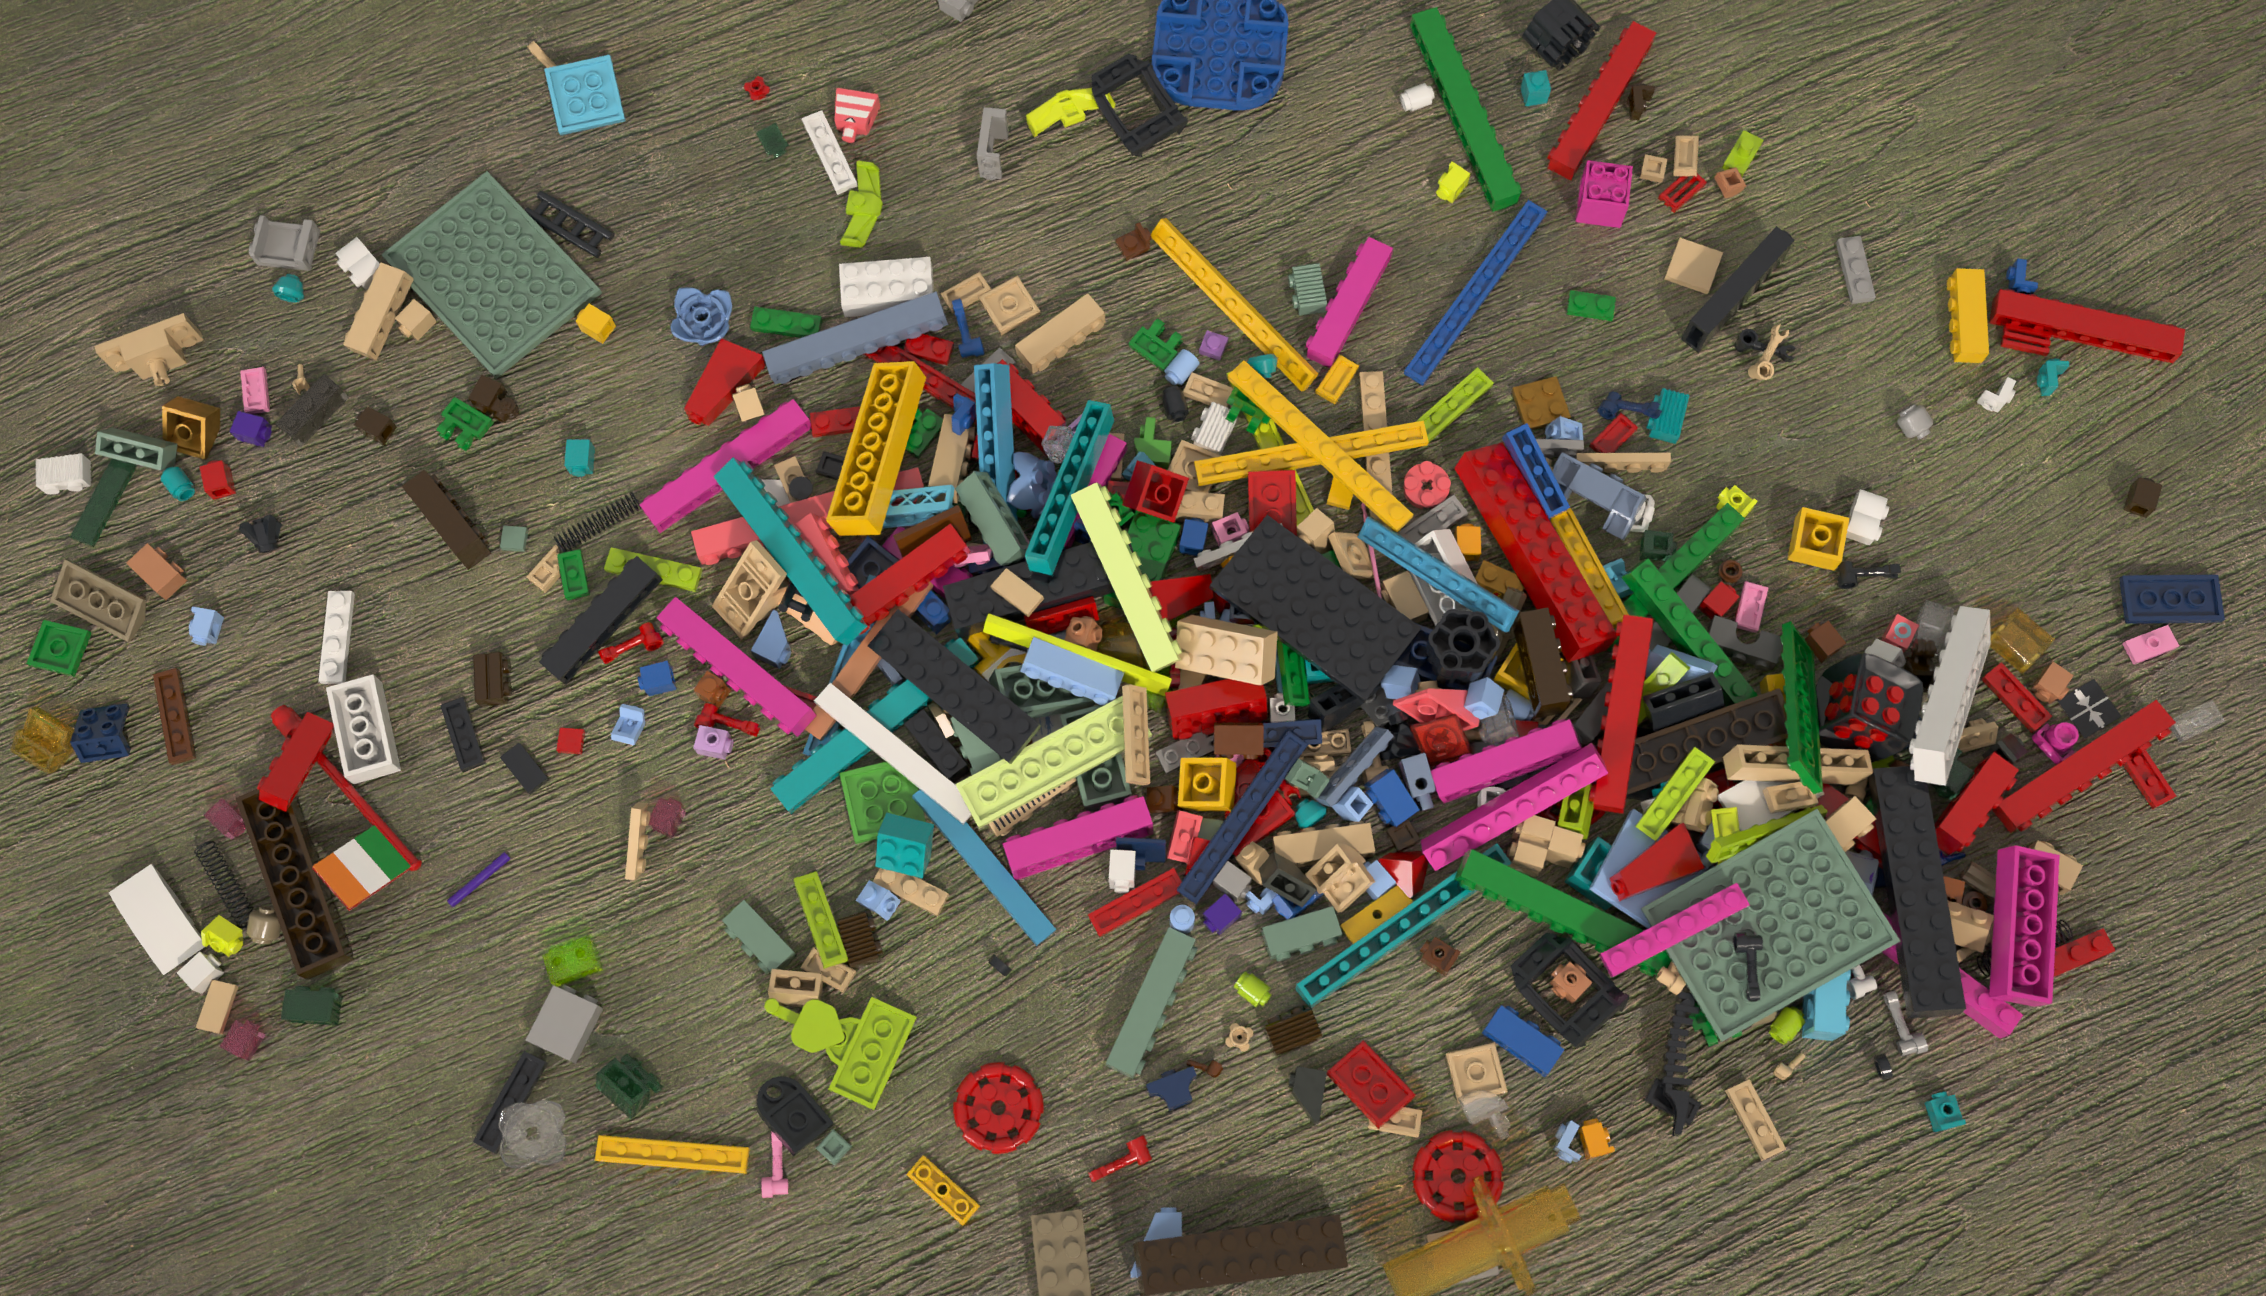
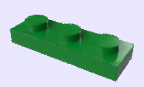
[750,307,823,338]
[1277,639,1310,706]

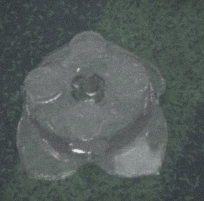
[499,1100,567,1168]

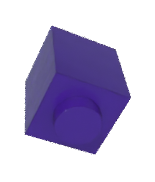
[229,411,272,447]
[1203,894,1242,936]

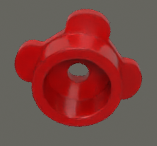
[744,76,770,101]

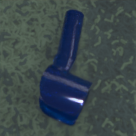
[1939,850,1966,866]

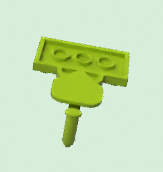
[764,997,917,1110]

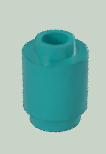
[160,467,195,501]

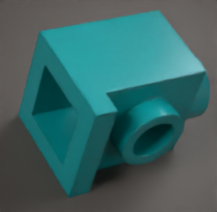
[1925,1091,1966,1133]

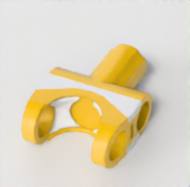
[967,632,1026,683]

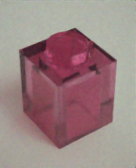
[204,798,246,840]
[648,798,686,839]
[219,1020,266,1061]

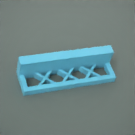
[882,485,955,529]

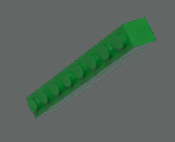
[1607,503,1745,653]
[1621,558,1758,707]

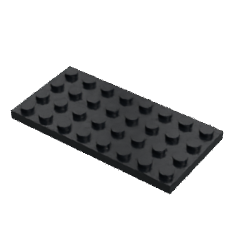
[1209,515,1421,703]

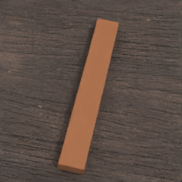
[804,582,934,741]

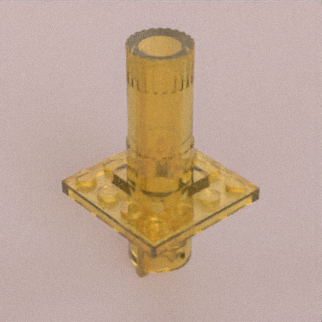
[1383,1174,1582,1296]

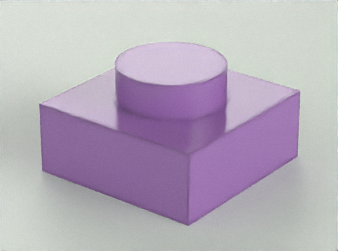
[1199,330,1228,361]

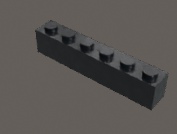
[539,556,663,685]

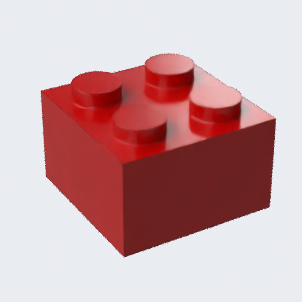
[1122,460,1189,523]

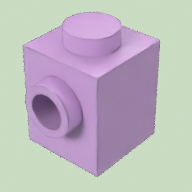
[693,725,733,760]

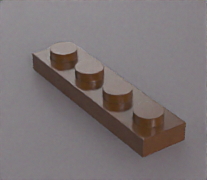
[153,668,196,765]

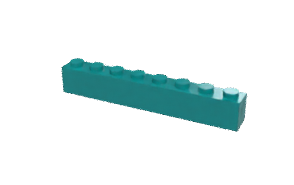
[1025,400,1114,575]

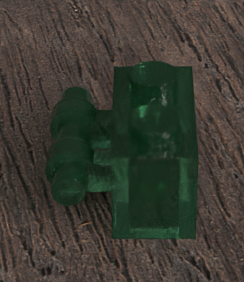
[596,1054,663,1119]

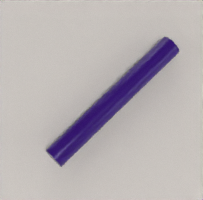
[447,852,511,907]

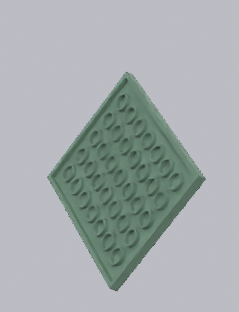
[381,171,602,379]
[1641,809,1900,1042]

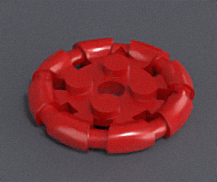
[953,1062,1044,1154]
[1412,1130,1504,1223]

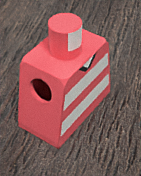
[835,88,881,143]

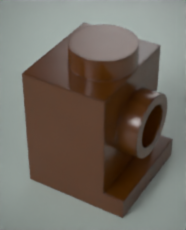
[1419,937,1461,976]

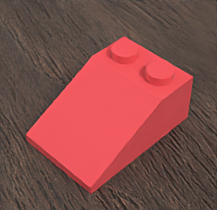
[1393,689,1480,732]

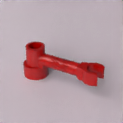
[598,622,664,664]
[693,703,760,737]
[1253,747,1301,805]
[1088,1135,1152,1183]

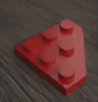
[1225,759,1295,857]

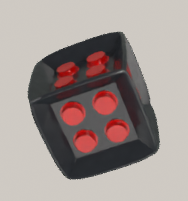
[1816,653,1923,763]

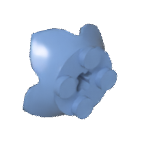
[671,287,732,346]
[1007,452,1057,519]

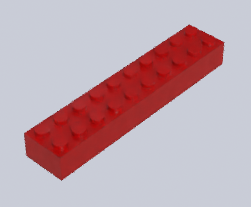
[1454,442,1618,662]

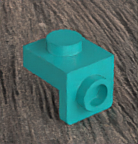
[2037,359,2069,396]

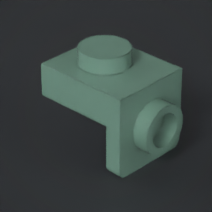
[1285,758,1330,799]

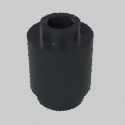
[1161,386,1189,422]

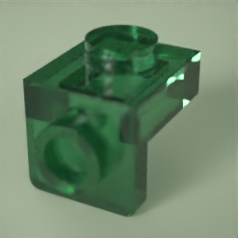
[756,123,789,159]

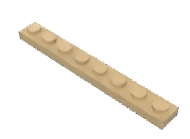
[1359,371,1393,530]

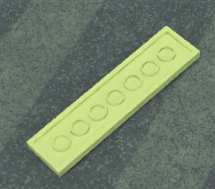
[955,696,1152,829]

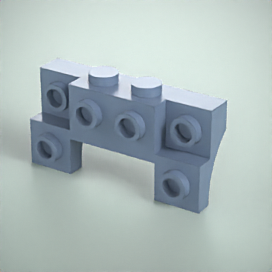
[1552,452,1646,541]

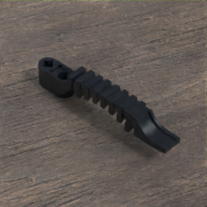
[1660,992,1699,1137]

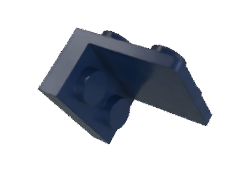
[70,703,131,763]

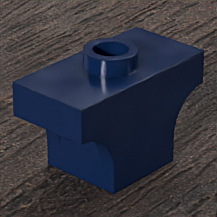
[1146,1066,1197,1111]

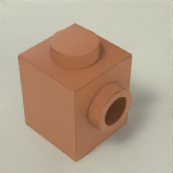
[2030,662,2074,704]

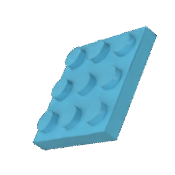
[544,55,626,135]

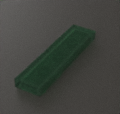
[70,458,137,548]

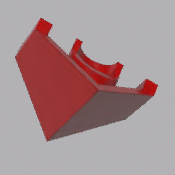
[1378,851,1429,899]

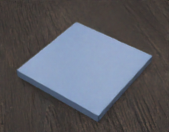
[1589,809,1715,929]

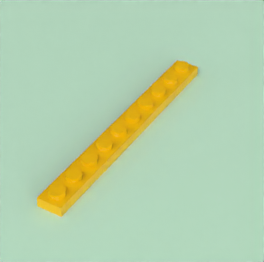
[1151,218,1319,392]
[1227,360,1414,533]
[1194,421,1429,486]

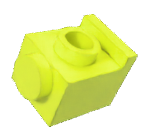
[1436,162,1470,203]
[1716,485,1758,518]
[201,915,243,957]

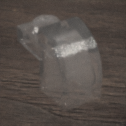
[1458,1090,1511,1140]

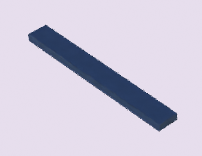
[1176,730,1308,905]

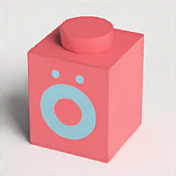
[1881,614,1919,653]

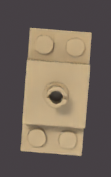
[94,313,204,386]
[712,540,789,639]

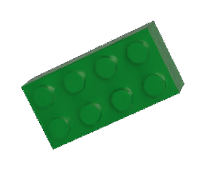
[1104,510,1181,610]

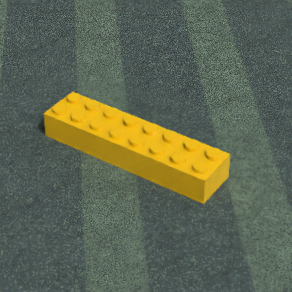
[826,361,926,536]

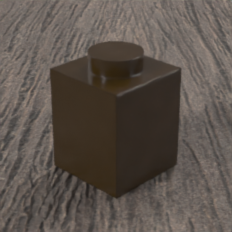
[354,406,397,446]
[2123,477,2163,518]

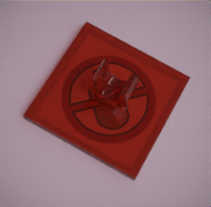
[1410,714,1474,767]

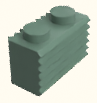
[1288,263,1327,316]

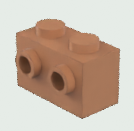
[126,543,187,600]

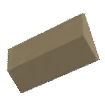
[50,559,146,642]

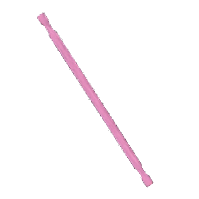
[1361,503,1382,598]

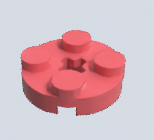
[1403,461,1451,509]

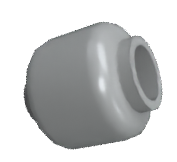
[1897,403,1933,440]

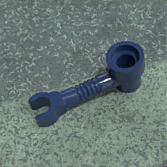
[1597,391,1662,420]

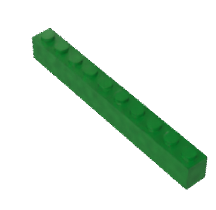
[1410,7,1521,212]
[1454,849,1672,976]

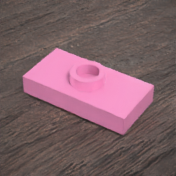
[241,367,270,414]
[1735,581,1768,633]
[2122,625,2179,665]

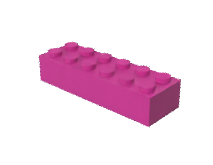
[1002,795,1153,881]
[1989,845,2060,1007]

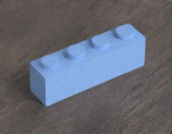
[1020,637,1124,706]

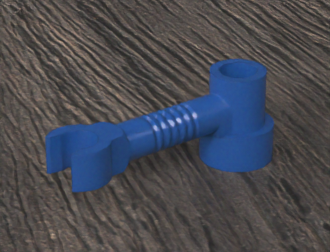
[952,298,985,358]

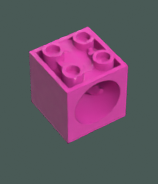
[1575,160,1633,228]

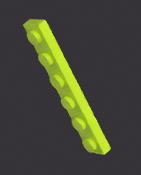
[1706,805,1828,863]

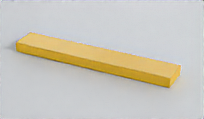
[1549,507,1629,628]
[595,1135,750,1174]

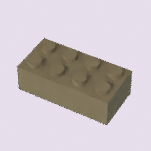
[1031,1209,1092,1296]

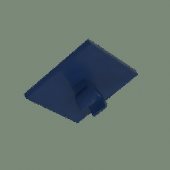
[1116,837,1166,870]

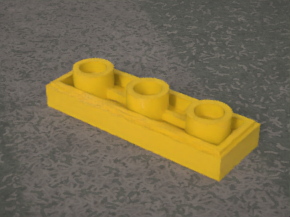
[1340,885,1413,945]
[906,1155,980,1226]

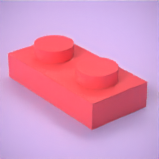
[1166,810,1203,863]

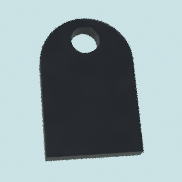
[756,1076,834,1157]

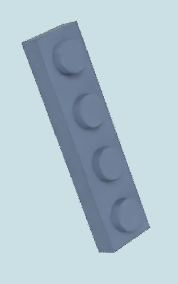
[1315,727,1393,807]

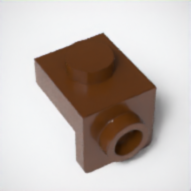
[1146,785,1183,814]

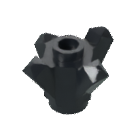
[239,514,282,554]
[1380,722,1423,760]

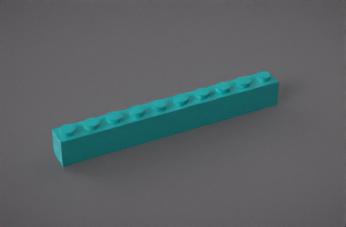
[713,457,868,646]
[770,637,979,814]
[1295,843,1512,1008]

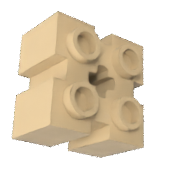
[1506,815,1555,878]

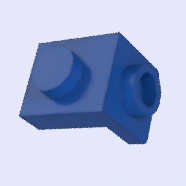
[2006,258,2038,295]
[952,394,976,435]

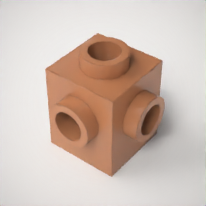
[1065,616,1103,651]
[1549,962,1592,1004]

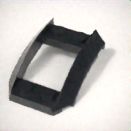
[1091,53,1188,157]
[1511,933,1630,1048]

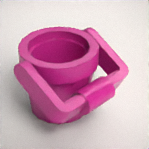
[2032,722,2079,765]

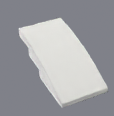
[1718,780,1824,831]
[108,864,204,975]

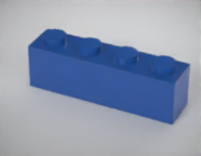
[1502,423,1570,519]

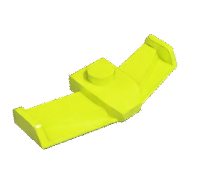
[1026,88,1115,137]

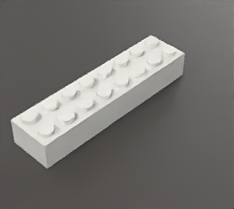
[1909,606,1991,786]

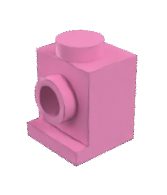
[1211,512,1249,548]

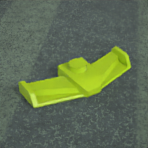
[840,161,883,248]

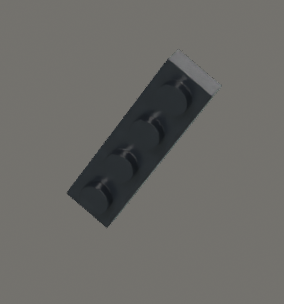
[473,1051,548,1154]

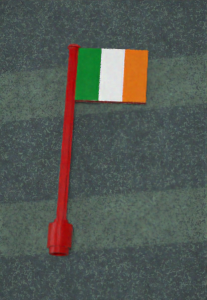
[270,705,422,911]

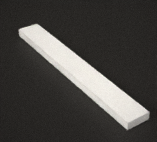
[814,683,971,825]

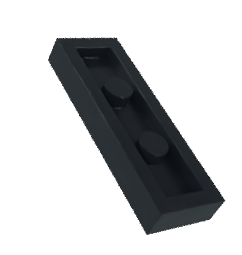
[440,697,486,772]

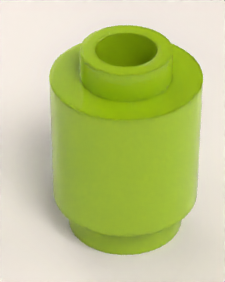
[1234,971,1272,1007]
[1769,1006,1806,1045]

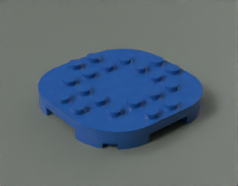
[1152,0,1288,110]

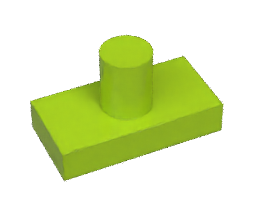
[1722,130,1764,177]

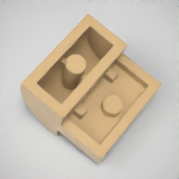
[1305,843,1376,913]

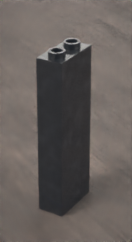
[1681,226,1795,353]

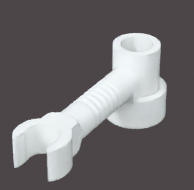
[1847,964,1877,1000]

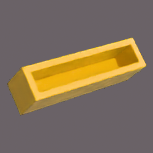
[1947,268,1989,363]

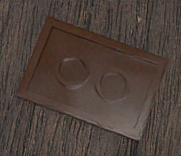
[893,505,972,558]

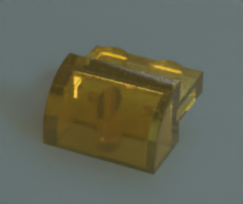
[1990,607,2055,674]
[1096,622,1147,669]
[10,706,75,774]

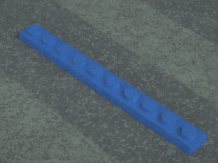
[1404,200,1547,386]

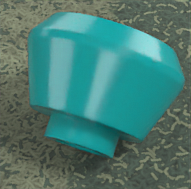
[272,274,304,303]
[1247,354,1278,379]
[1295,799,1326,829]

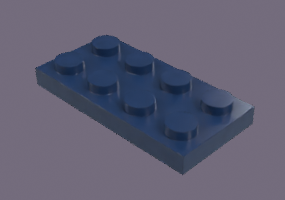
[2119,575,2225,624]

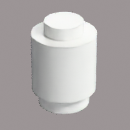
[1400,83,1435,112]

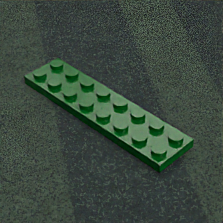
[1780,621,1823,794]

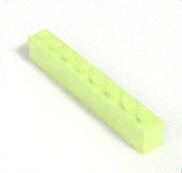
[1071,482,1182,672]

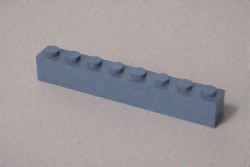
[763,292,948,384]

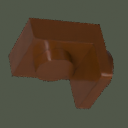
[1115,222,1152,261]

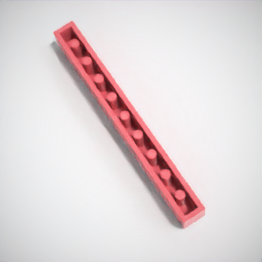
[691,467,926,565]

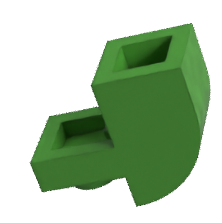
[1134,417,1172,470]

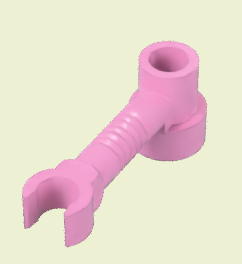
[762,1132,788,1198]

